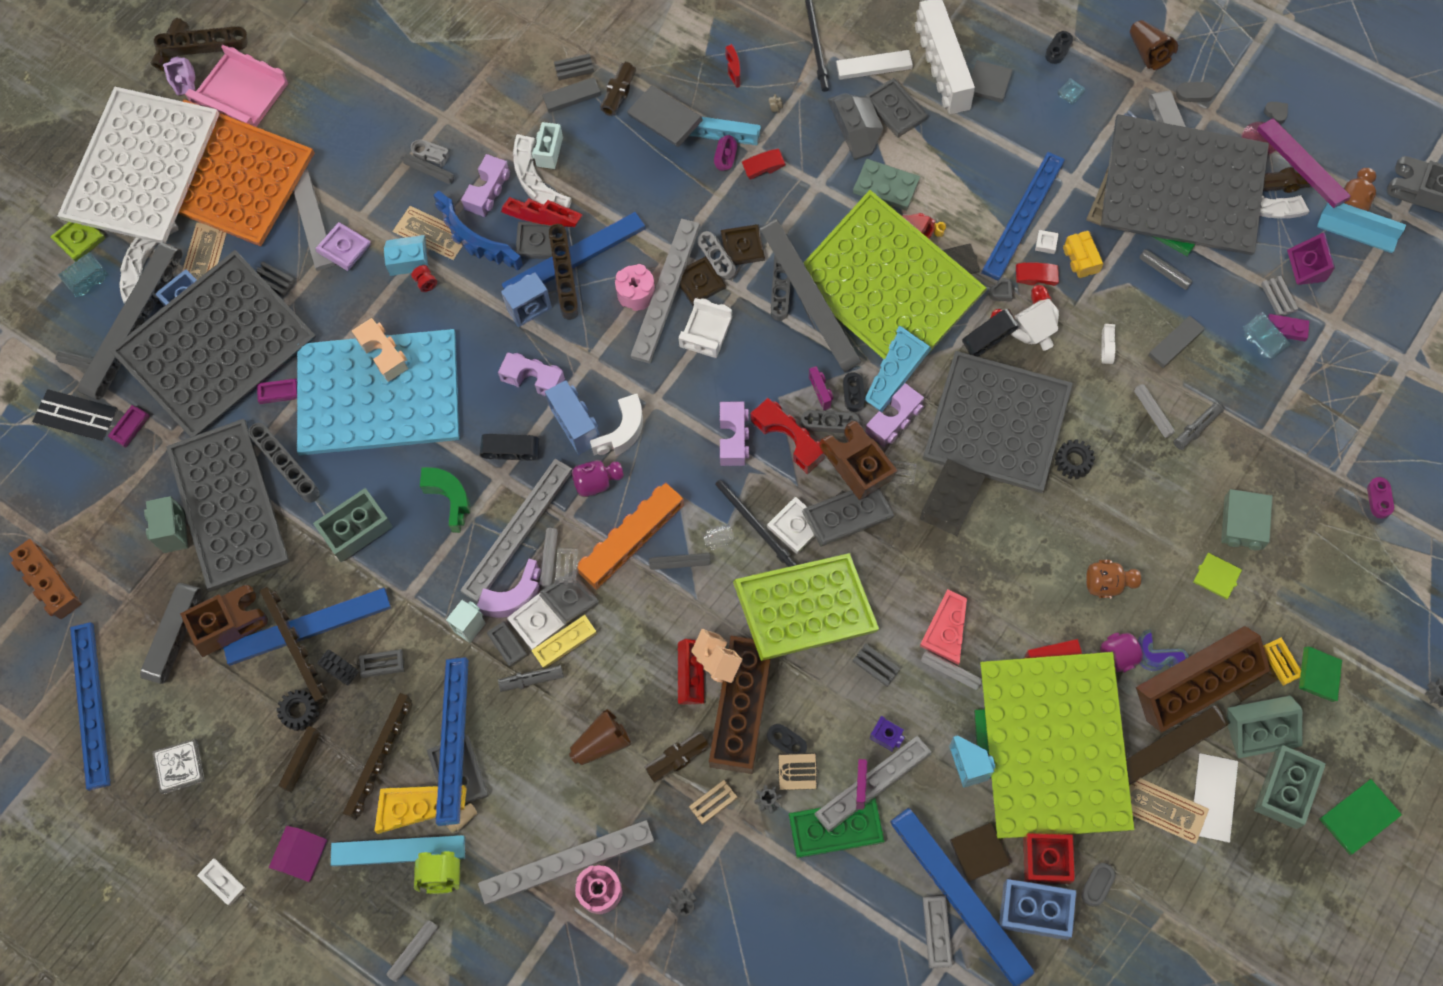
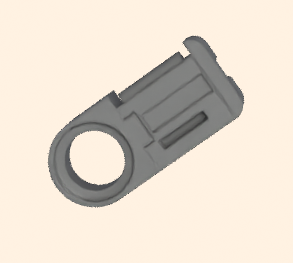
[411,140,450,167]

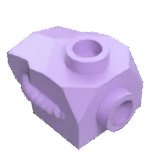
[163,57,195,96]

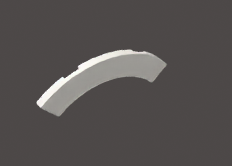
[513,134,572,208]
[1260,195,1309,219]
[119,221,179,304]

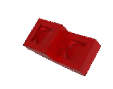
[725,44,740,88]
[742,148,786,180]
[1016,263,1059,286]

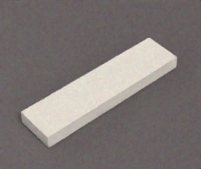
[836,50,913,80]

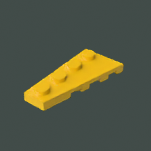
[375,785,467,834]

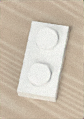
[197,858,246,906]

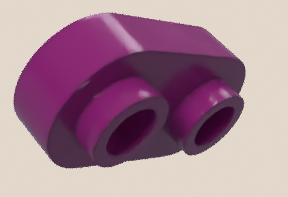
[714,135,737,171]
[1367,477,1394,519]

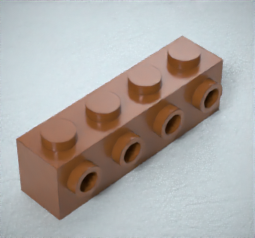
[9,539,82,620]

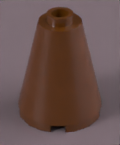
[1130,20,1179,70]
[569,708,631,765]

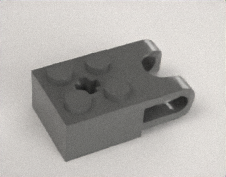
[1387,156,1443,213]

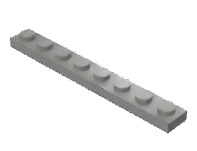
[631,219,700,364]
[460,459,572,603]
[478,820,654,905]

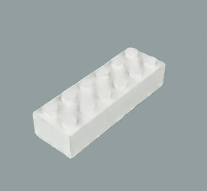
[915,0,975,115]

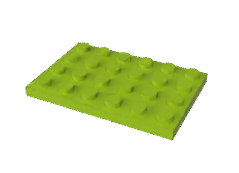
[733,553,879,661]

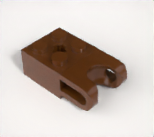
[820,421,897,500]
[180,585,268,658]

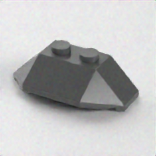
[828,93,883,160]

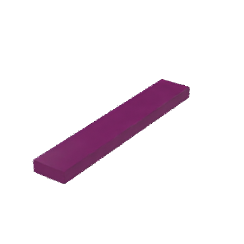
[1257,118,1351,208]

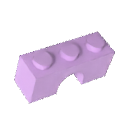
[461,154,510,217]
[498,352,565,396]
[865,383,924,448]
[720,402,749,466]

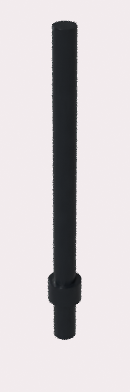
[805,0,829,92]
[715,479,797,567]

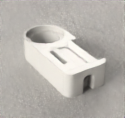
[1101,324,1115,364]

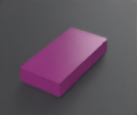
[257,378,297,404]
[108,405,150,448]
[856,759,867,810]

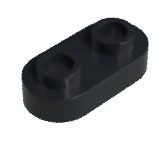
[1045,31,1073,64]
[843,372,865,412]
[767,724,807,755]

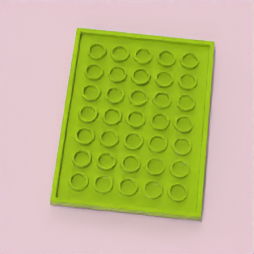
[804,190,987,359]
[980,652,1134,839]

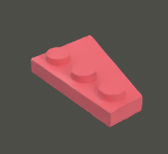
[920,589,967,665]

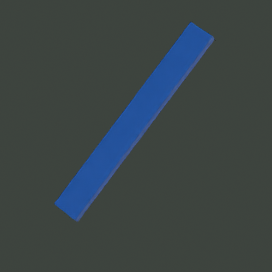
[982,152,1065,281]
[501,212,645,289]
[223,588,391,666]
[70,622,111,791]
[436,657,469,826]

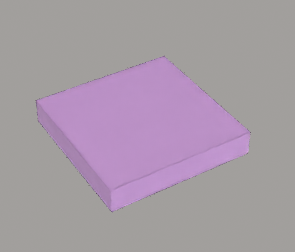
[316,222,371,271]

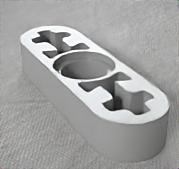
[698,231,736,279]

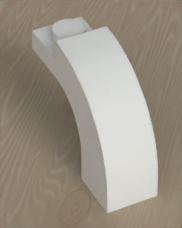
[590,394,643,456]

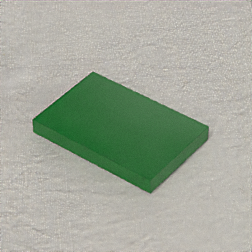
[1319,779,1402,855]

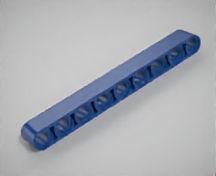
[890,808,1035,986]

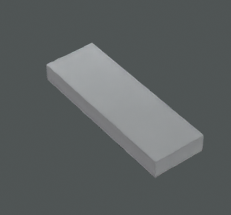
[922,896,952,968]

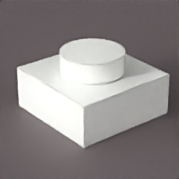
[1035,230,1058,254]

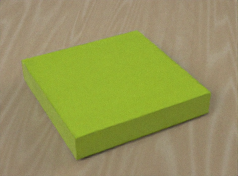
[50,222,106,263]

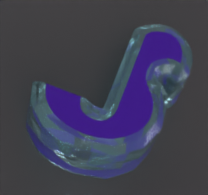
[1138,629,1189,671]

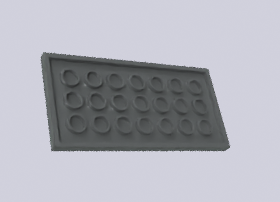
[166,419,289,591]

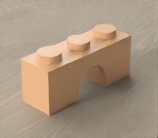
[352,318,408,382]
[691,629,742,683]

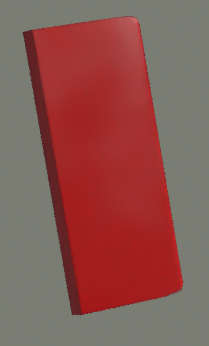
[678,639,704,705]

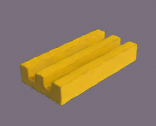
[1263,637,1301,686]

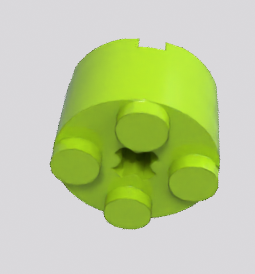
[414,851,460,894]

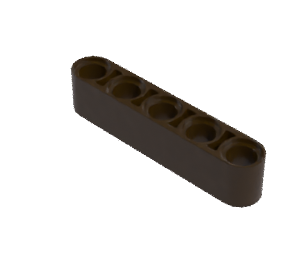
[154,26,248,57]
[549,224,578,320]

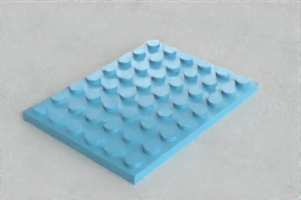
[297,329,460,455]

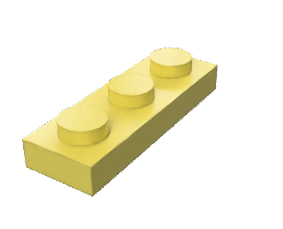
[531,615,597,669]

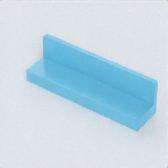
[689,117,761,146]
[1317,202,1406,253]

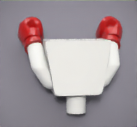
[991,285,1059,351]

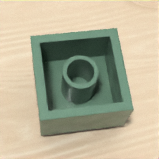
[144,496,188,553]

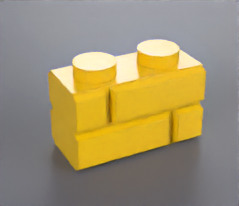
[1063,231,1103,278]

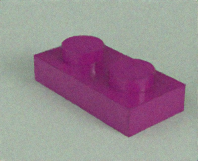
[1265,314,1309,342]
[809,366,833,411]

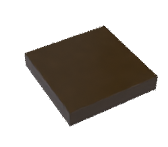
[721,224,765,265]
[679,256,726,306]
[950,823,1010,882]

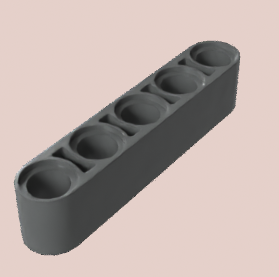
[249,423,320,503]
[140,583,202,684]

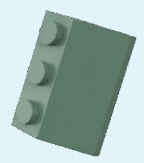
[1227,696,1302,758]

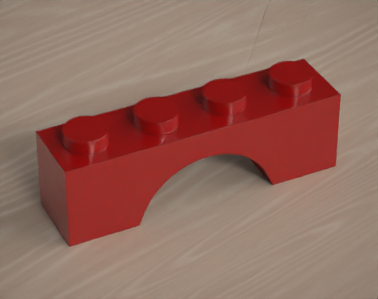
[750,398,825,474]

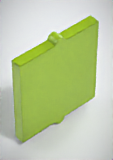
[1193,553,1242,600]

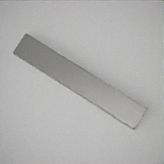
[293,169,335,271]
[815,736,931,832]

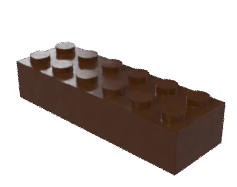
[1136,626,1270,733]
[709,636,772,774]

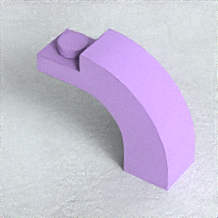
[477,559,541,618]

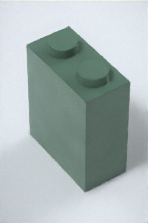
[1221,489,1272,550]

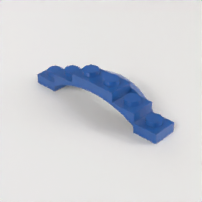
[434,190,523,271]

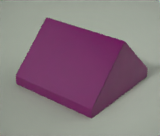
[1287,233,1335,285]
[269,825,328,882]

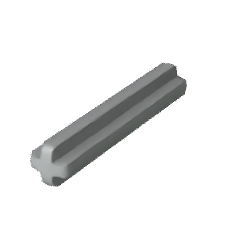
[1134,384,1175,438]
[539,528,558,588]
[921,651,982,690]
[387,920,438,982]

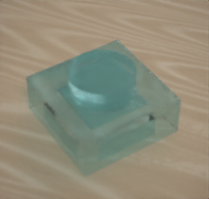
[1058,78,1085,105]

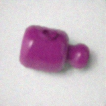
[572,460,624,497]
[1091,633,1143,673]

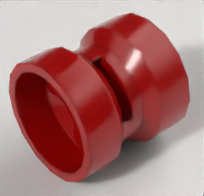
[411,265,437,292]

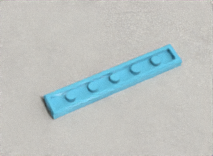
[331,835,465,867]

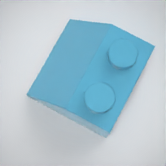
[384,235,428,276]
[949,736,995,788]

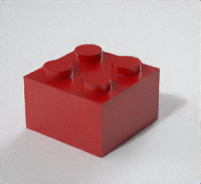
[1023,833,1075,885]

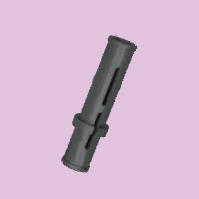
[1173,402,1224,450]
[498,665,564,692]

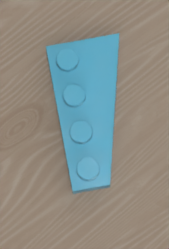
[865,325,931,412]

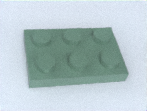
[853,159,920,211]

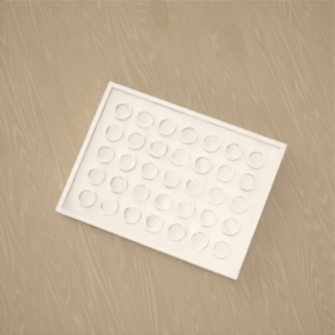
[58,87,220,243]

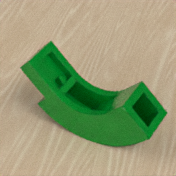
[420,467,470,533]

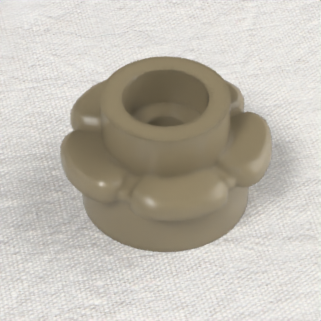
[769,94,783,113]

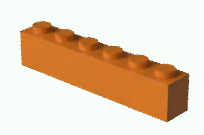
[577,483,684,590]

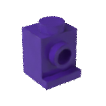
[869,716,905,752]

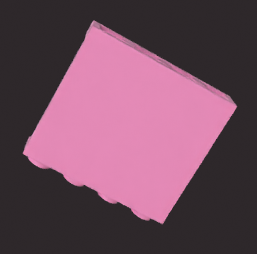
[185,45,289,127]

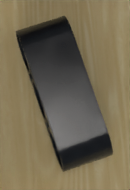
[962,309,1020,357]
[479,434,540,461]

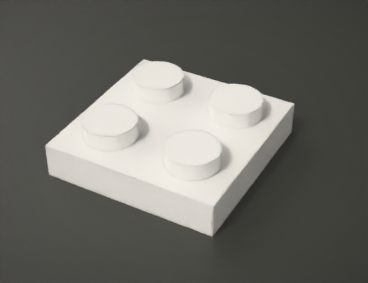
[767,497,815,554]
[507,593,567,650]

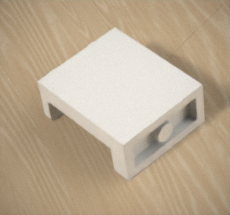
[679,298,732,358]

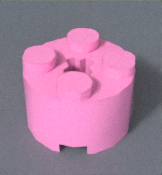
[615,264,655,311]
[575,865,622,914]

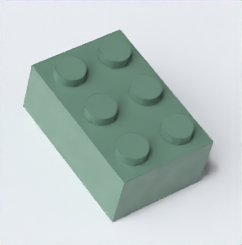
[313,488,393,562]
[1254,745,1326,829]

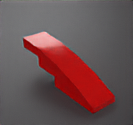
[501,197,583,227]

